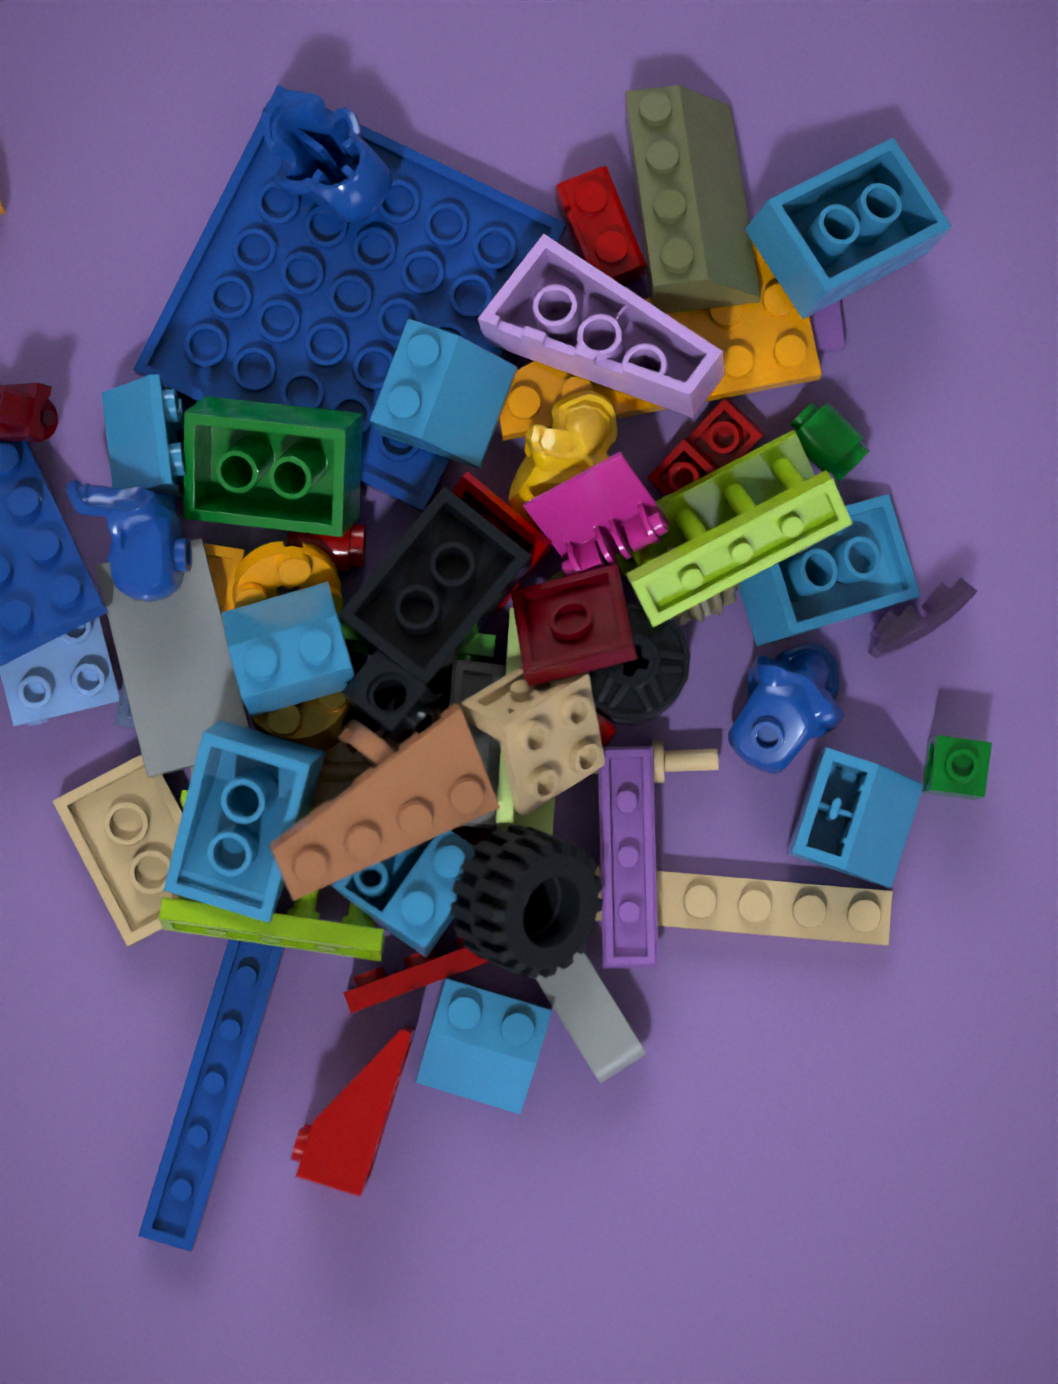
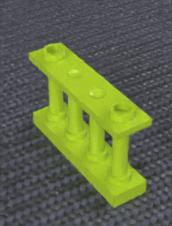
[616,430,853,627]
[159,790,385,962]

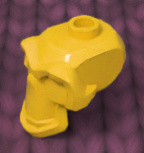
[508,390,618,531]

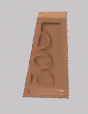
[268,703,500,901]

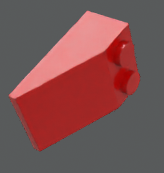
[290,1026,416,1197]

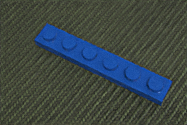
[138,940,285,1252]

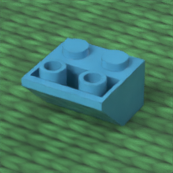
[101,374,186,501]
[786,747,924,888]
[332,830,475,958]

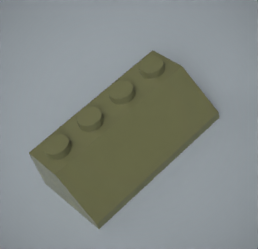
[625,85,761,314]

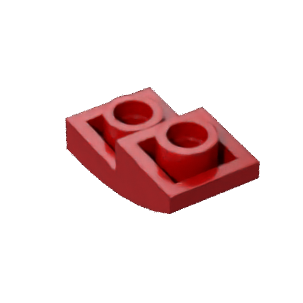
[647,398,766,496]

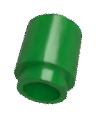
[790,402,870,482]

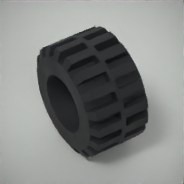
[451,825,603,979]

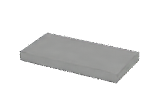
[95,538,251,778]

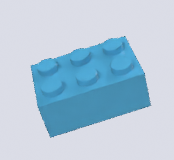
[744,137,952,319]

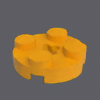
[232,541,343,614]

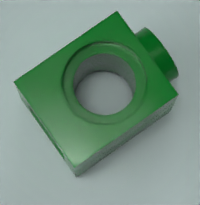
[922,735,992,800]

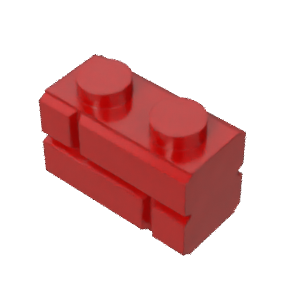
[555,166,646,287]

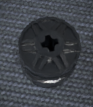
[587,603,690,726]

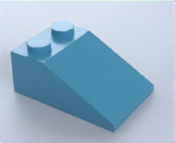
[739,494,921,647]
[163,720,326,923]

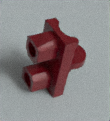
[0,383,58,442]

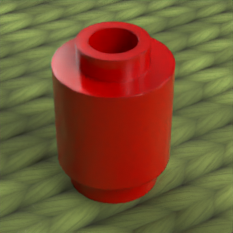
[287,524,366,573]

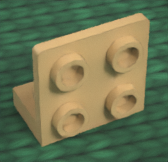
[461,666,605,816]

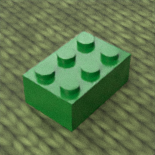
[183,396,363,537]

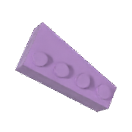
[478,234,725,418]

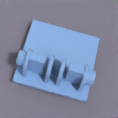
[0,617,120,727]

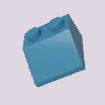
[370,319,518,469]
[222,582,355,717]
[416,977,552,1114]

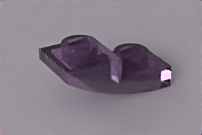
[868,578,977,658]

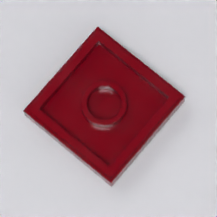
[511,563,638,687]

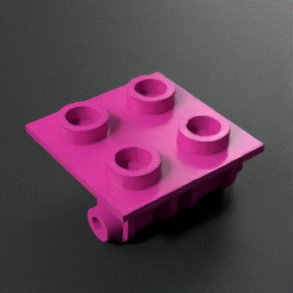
[523,452,670,576]

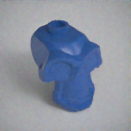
[261,90,393,223]
[66,480,192,602]
[728,644,845,774]

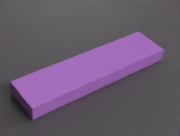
[598,746,658,968]

